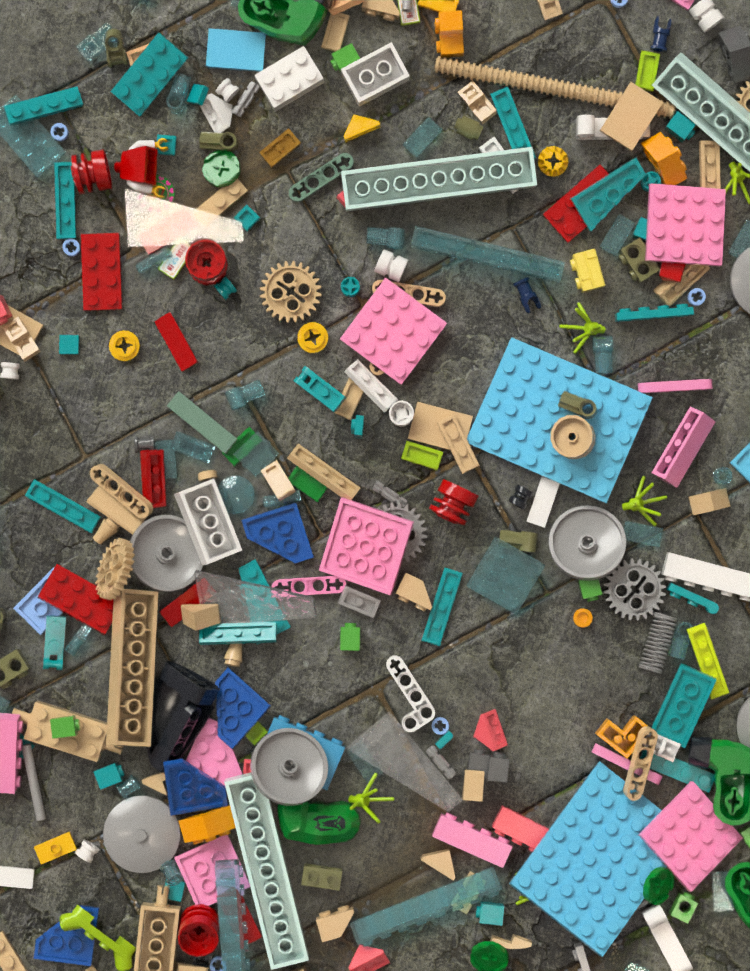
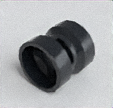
[508,484,534,510]

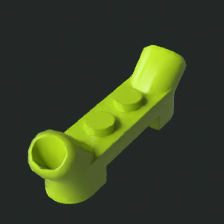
[59,905,136,971]

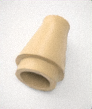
[93,518,120,545]
[224,644,242,667]

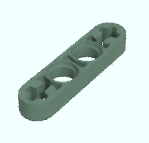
[289,153,354,203]

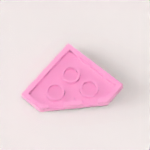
[186,718,243,788]

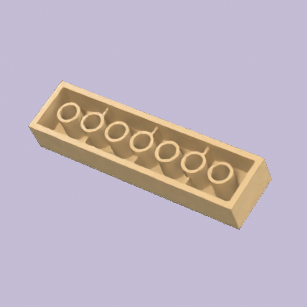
[106,589,158,747]

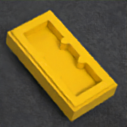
[418,0,459,13]
[34,831,77,864]

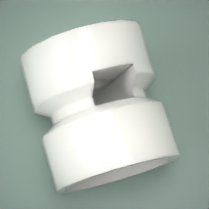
[689,0,725,33]
[374,249,408,282]
[389,400,414,427]

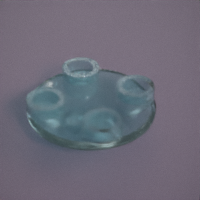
[218,476,254,514]

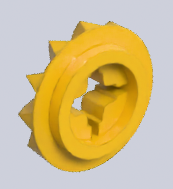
[538,146,569,177]
[298,322,328,353]
[109,330,140,361]

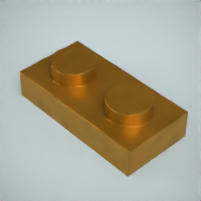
[259,128,301,168]

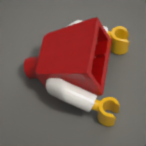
[114,138,168,198]

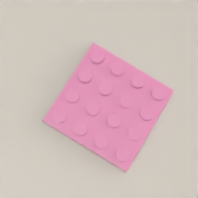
[645,183,726,266]
[340,278,447,385]
[319,497,414,595]
[639,781,743,892]

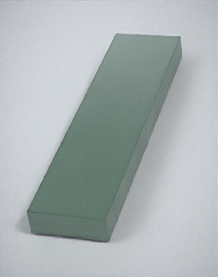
[167,391,238,454]

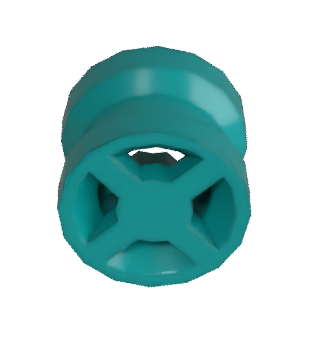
[640,171,661,192]
[214,276,237,300]
[341,277,360,297]

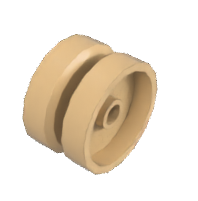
[550,415,596,459]

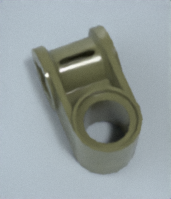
[105,29,128,68]

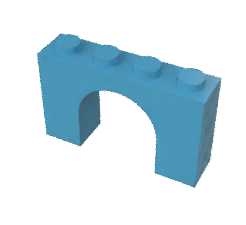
[267,715,345,790]

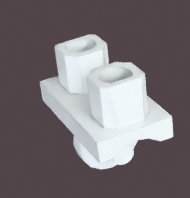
[642,733,681,762]

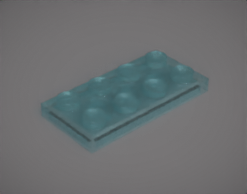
[0,94,66,178]

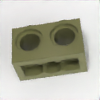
[618,238,660,284]
[0,649,31,690]
[301,863,343,891]

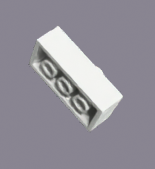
[174,479,242,566]

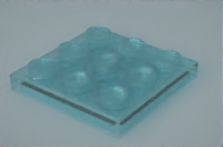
[467,536,545,614]

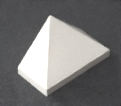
[199,93,233,133]

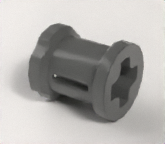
[134,436,155,453]

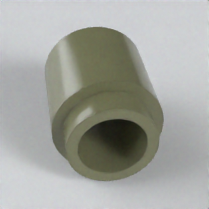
[454,115,483,140]

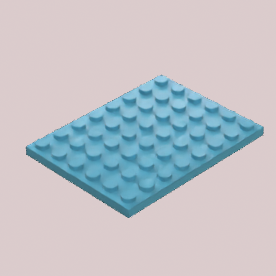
[467,337,653,503]
[509,761,666,957]

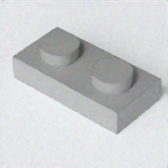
[338,585,381,618]
[572,942,590,971]

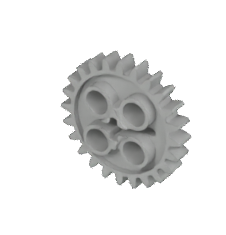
[377,502,428,564]
[603,558,666,621]

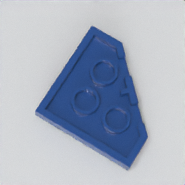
[241,503,314,563]
[215,668,271,749]
[163,759,228,816]
[34,905,99,966]

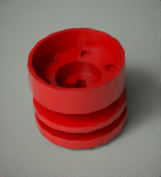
[71,149,112,195]
[185,239,228,285]
[429,479,479,526]
[178,904,220,957]

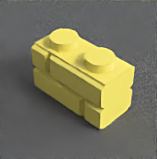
[570,249,605,293]

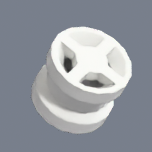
[215,78,239,102]
[0,362,20,380]
[75,839,100,863]

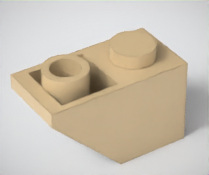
[362,0,400,21]
[396,573,432,612]
[316,905,354,942]

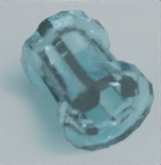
[713,467,733,484]
[116,774,141,800]
[160,860,183,886]

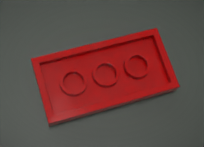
[543,164,609,244]
[81,233,122,311]
[37,564,114,635]

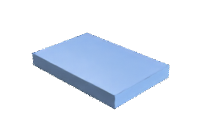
[13,567,63,635]

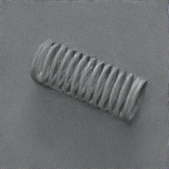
[638,612,678,674]

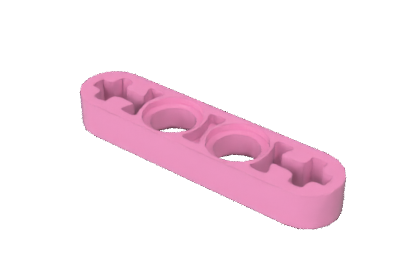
[638,379,713,393]
[271,576,346,597]
[591,743,663,785]

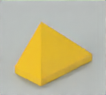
[344,115,380,143]

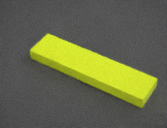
[686,623,729,700]

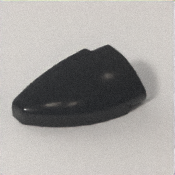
[146,661,220,773]

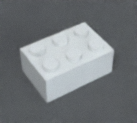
[341,42,410,107]
[255,46,324,112]

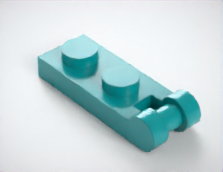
[293,366,346,413]
[666,583,719,614]
[43,615,66,670]

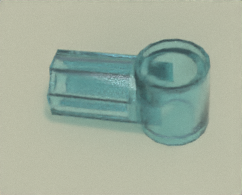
[166,73,192,114]
[366,227,405,249]
[592,336,613,374]
[225,380,266,410]
[668,621,693,660]

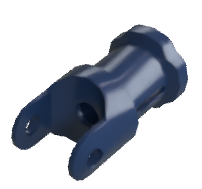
[650,16,671,52]
[513,277,541,313]

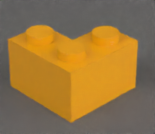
[434,10,464,58]
[641,132,687,185]
[595,715,648,759]
[178,805,236,845]

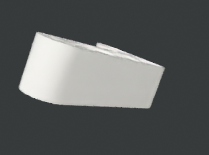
[576,115,650,140]
[386,655,435,732]
[641,904,693,971]

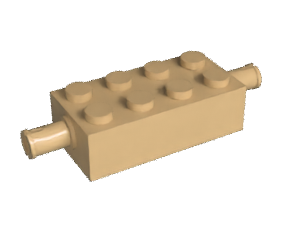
[12,701,124,762]
[134,885,181,971]

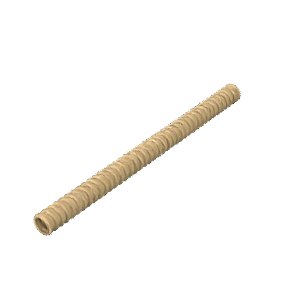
[434,56,676,119]

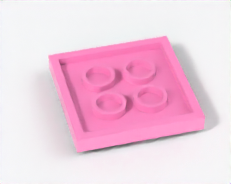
[174,835,250,906]

